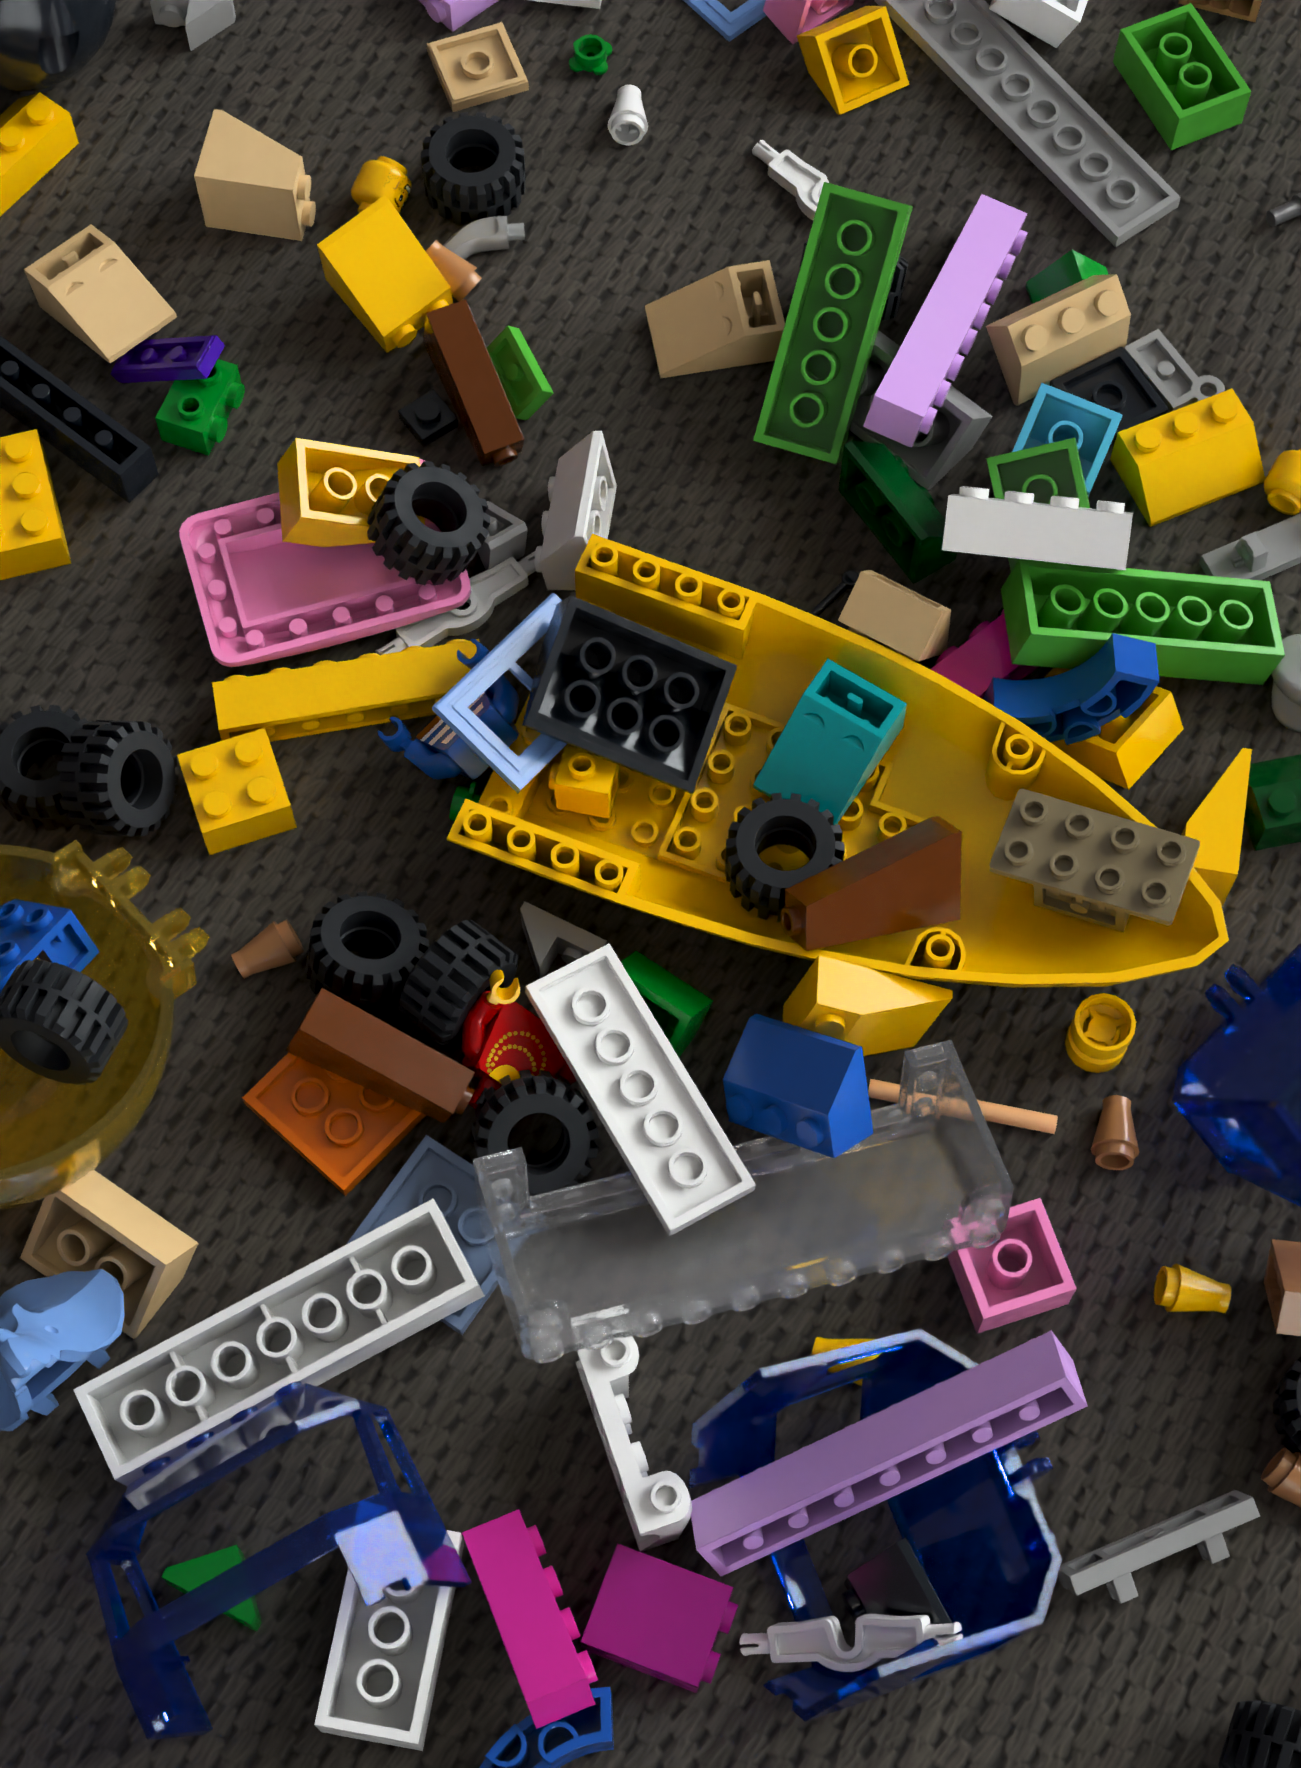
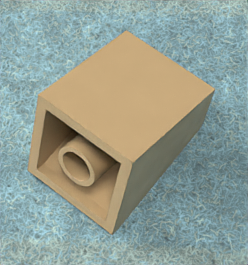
[194,109,316,241]

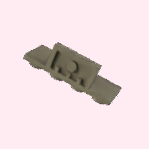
[989,788,1200,933]

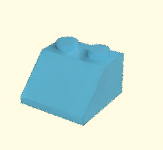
[1012,383,1123,497]

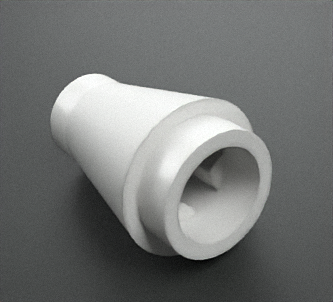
[608,85,648,146]

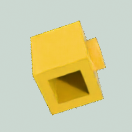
[549,746,621,819]

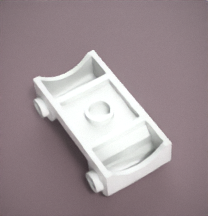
[574,1327,692,1552]

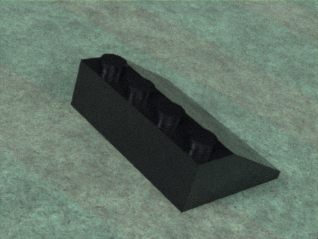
[522,596,737,794]

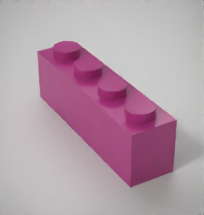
[930,609,1039,699]
[462,1509,598,1729]

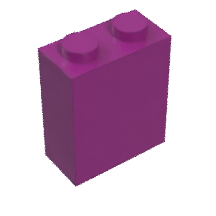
[581,1543,738,1693]

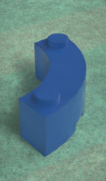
[983,633,1159,745]
[480,1687,614,1768]

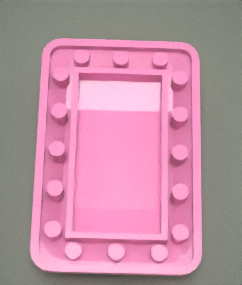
[179,459,471,667]

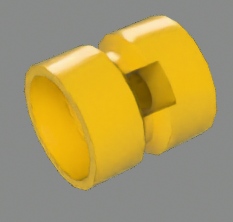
[1065,993,1136,1073]

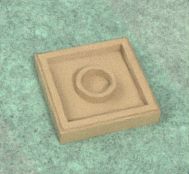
[427,22,529,112]

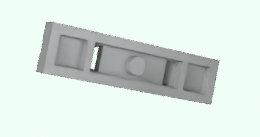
[1199,513,1301,580]
[1055,1490,1260,1604]

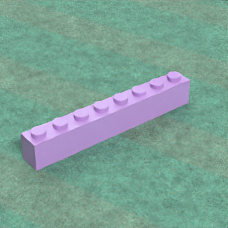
[863,194,1028,448]
[691,1330,1088,1576]

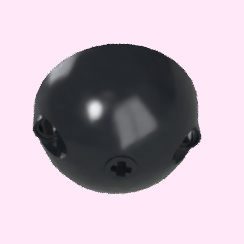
[0,0,116,95]

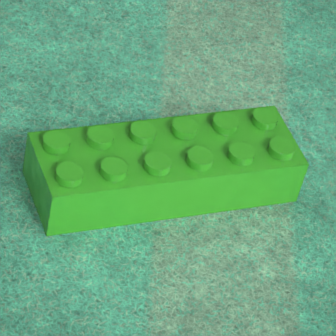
[753,182,913,464]
[1001,559,1285,685]

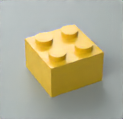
[177,728,297,855]

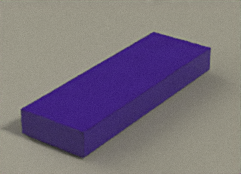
[110,335,225,383]

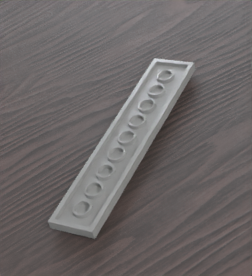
[874,0,1181,248]

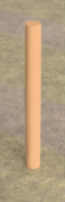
[868,1079,1058,1134]

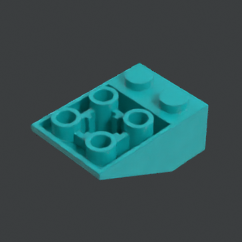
[753,659,907,825]

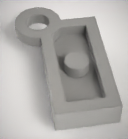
[1124,329,1225,413]

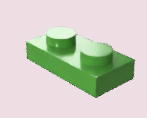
[487,326,554,420]

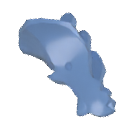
[0,1269,125,1431]

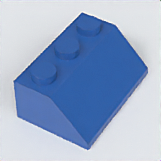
[723,1014,874,1158]

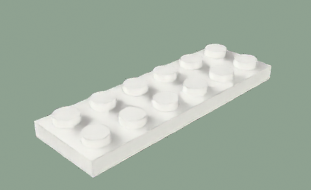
[525,944,756,1237]

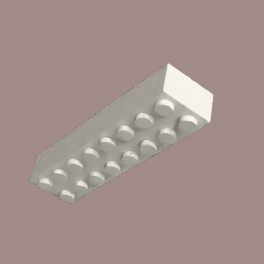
[73,1198,485,1487]

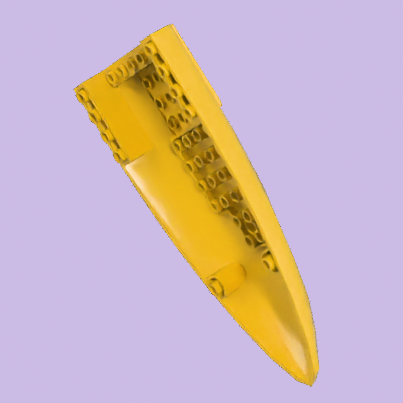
[447,534,1229,988]

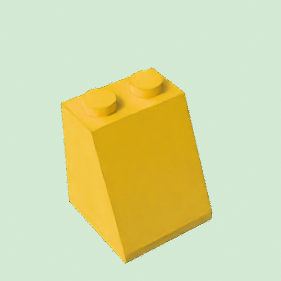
[317,195,453,353]

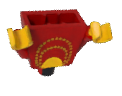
[462,970,577,1109]

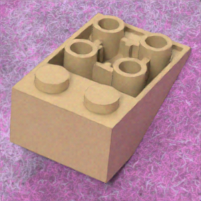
[24,224,177,363]
[645,260,785,379]
[838,570,951,662]

